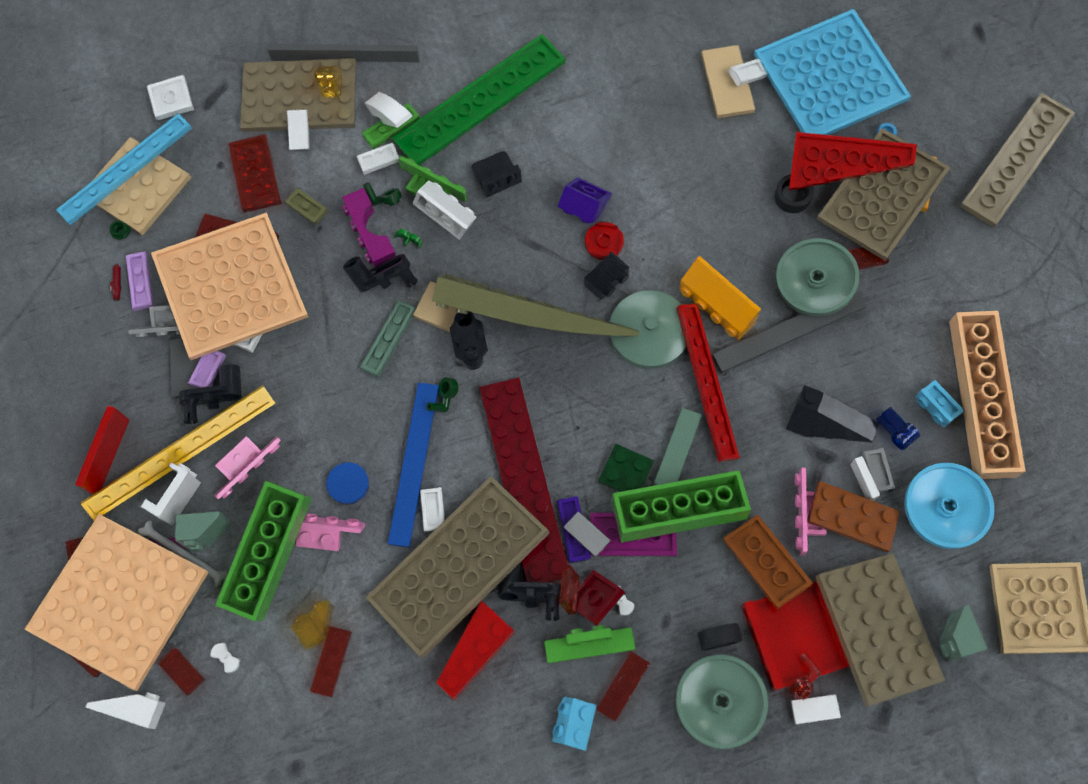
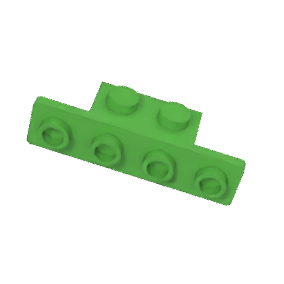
[398,156,468,202]
[545,625,635,663]

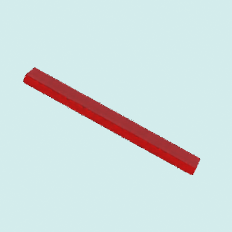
[676,304,740,462]

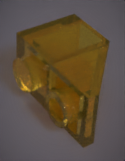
[314,66,342,98]
[291,600,334,650]

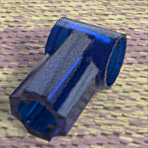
[876,407,920,450]

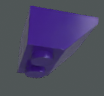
[557,177,613,223]

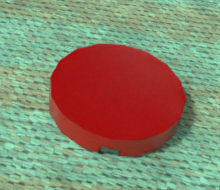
[585,222,624,260]

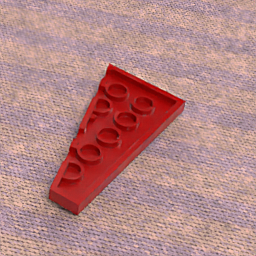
[789,132,917,191]

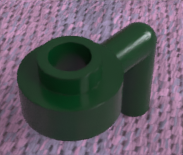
[363,182,402,206]
[426,377,459,412]

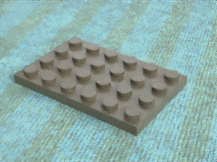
[240,58,357,132]
[817,128,951,261]
[815,553,945,707]

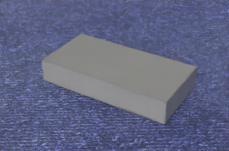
[861,448,895,493]
[564,512,610,558]

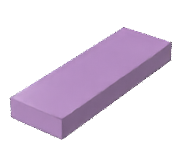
[126,251,154,311]

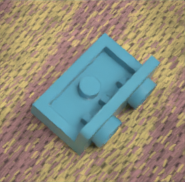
[915,380,964,428]
[552,697,596,751]

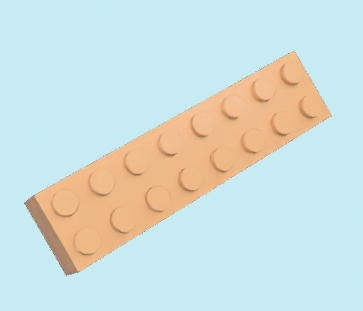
[949,311,1026,479]

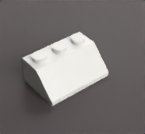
[413,180,476,240]

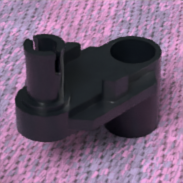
[343,254,418,292]
[450,311,488,370]
[179,364,242,424]
[498,564,564,621]

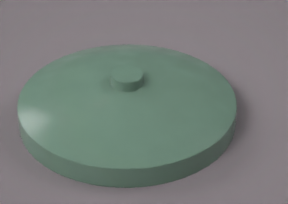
[776,238,859,316]
[610,290,687,369]
[676,655,768,749]

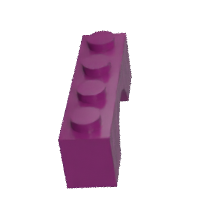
[342,188,396,267]

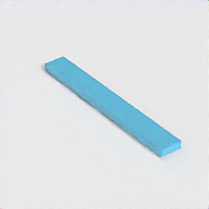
[56,113,192,225]

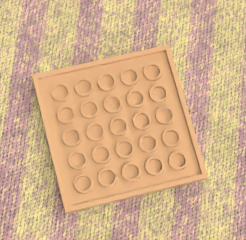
[151,212,308,360]
[25,514,209,691]

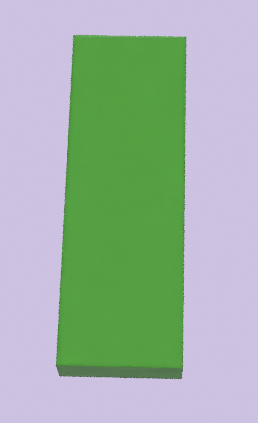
[362,103,420,150]

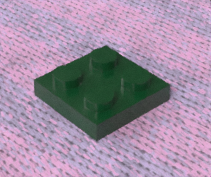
[598,444,654,492]

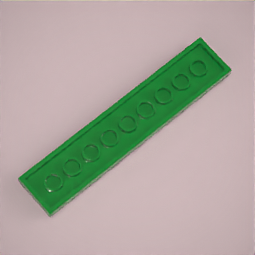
[392,34,566,166]

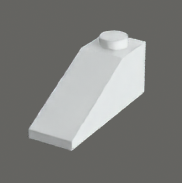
[86,692,165,729]

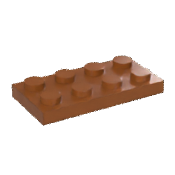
[807,481,900,553]
[723,514,813,610]

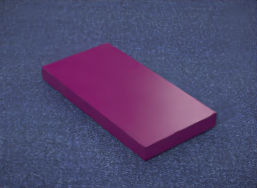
[590,513,677,557]

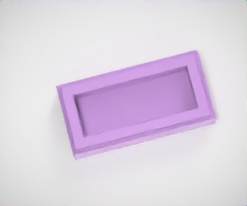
[188,351,226,388]

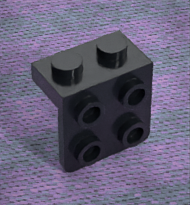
[471,151,522,197]

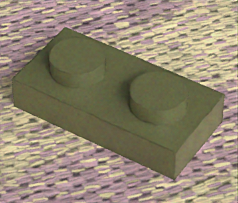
[285,188,328,226]

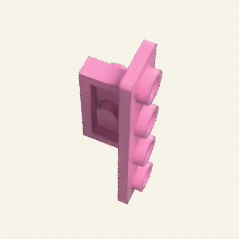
[214,436,281,499]
[794,467,827,556]
[296,514,365,551]

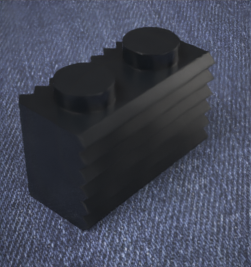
[584,252,629,300]

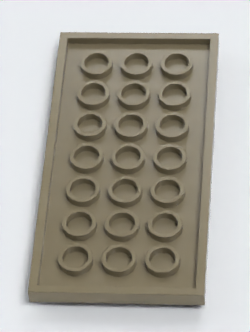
[366,477,550,659]

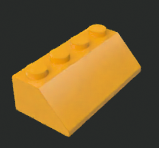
[679,256,761,340]

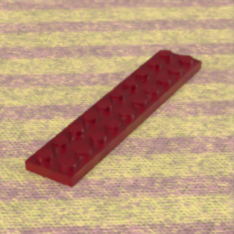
[479,377,570,583]

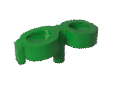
[394,229,423,249]

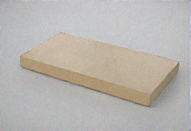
[701,45,755,119]

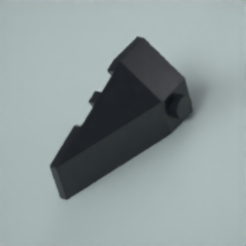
[786,385,879,443]

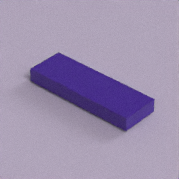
[557,496,591,564]

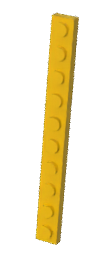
[81,385,275,521]

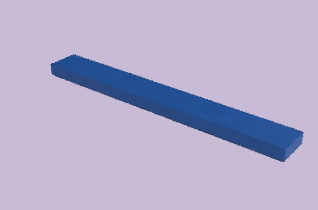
[388,383,439,548]

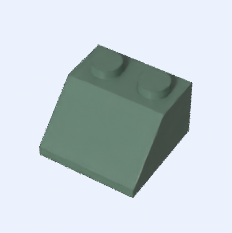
[175,511,231,552]
[939,605,987,662]

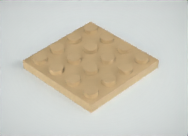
[91,137,191,236]
[989,562,1088,654]

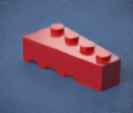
[436,601,515,700]

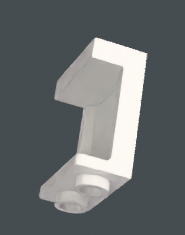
[141,463,201,526]

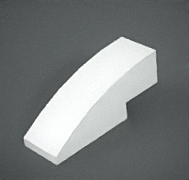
[365,92,412,128]

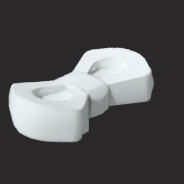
[616,586,634,616]
[211,643,240,673]

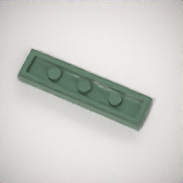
[360,299,416,378]
[654,408,702,485]

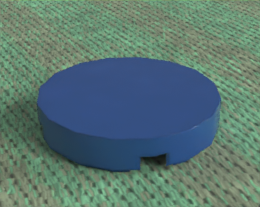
[326,462,369,505]

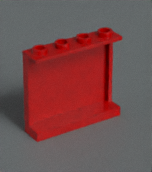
[741,580,849,692]

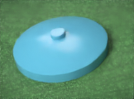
[904,463,994,549]

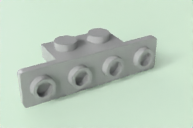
[128,305,180,337]

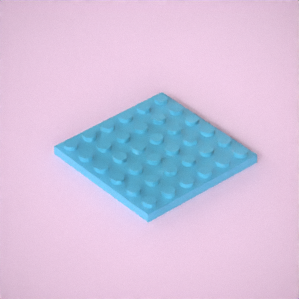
[754,9,911,135]

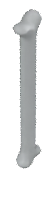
[138,520,228,587]

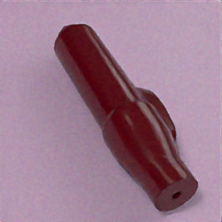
[110,264,121,301]

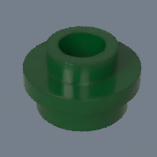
[110,220,130,240]

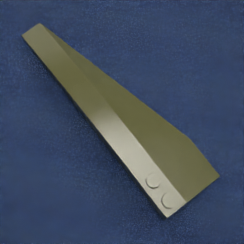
[432,273,639,336]

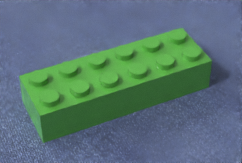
[612,470,751,543]
[216,481,312,622]

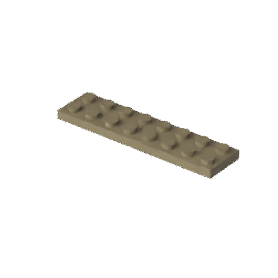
[960,92,1075,228]

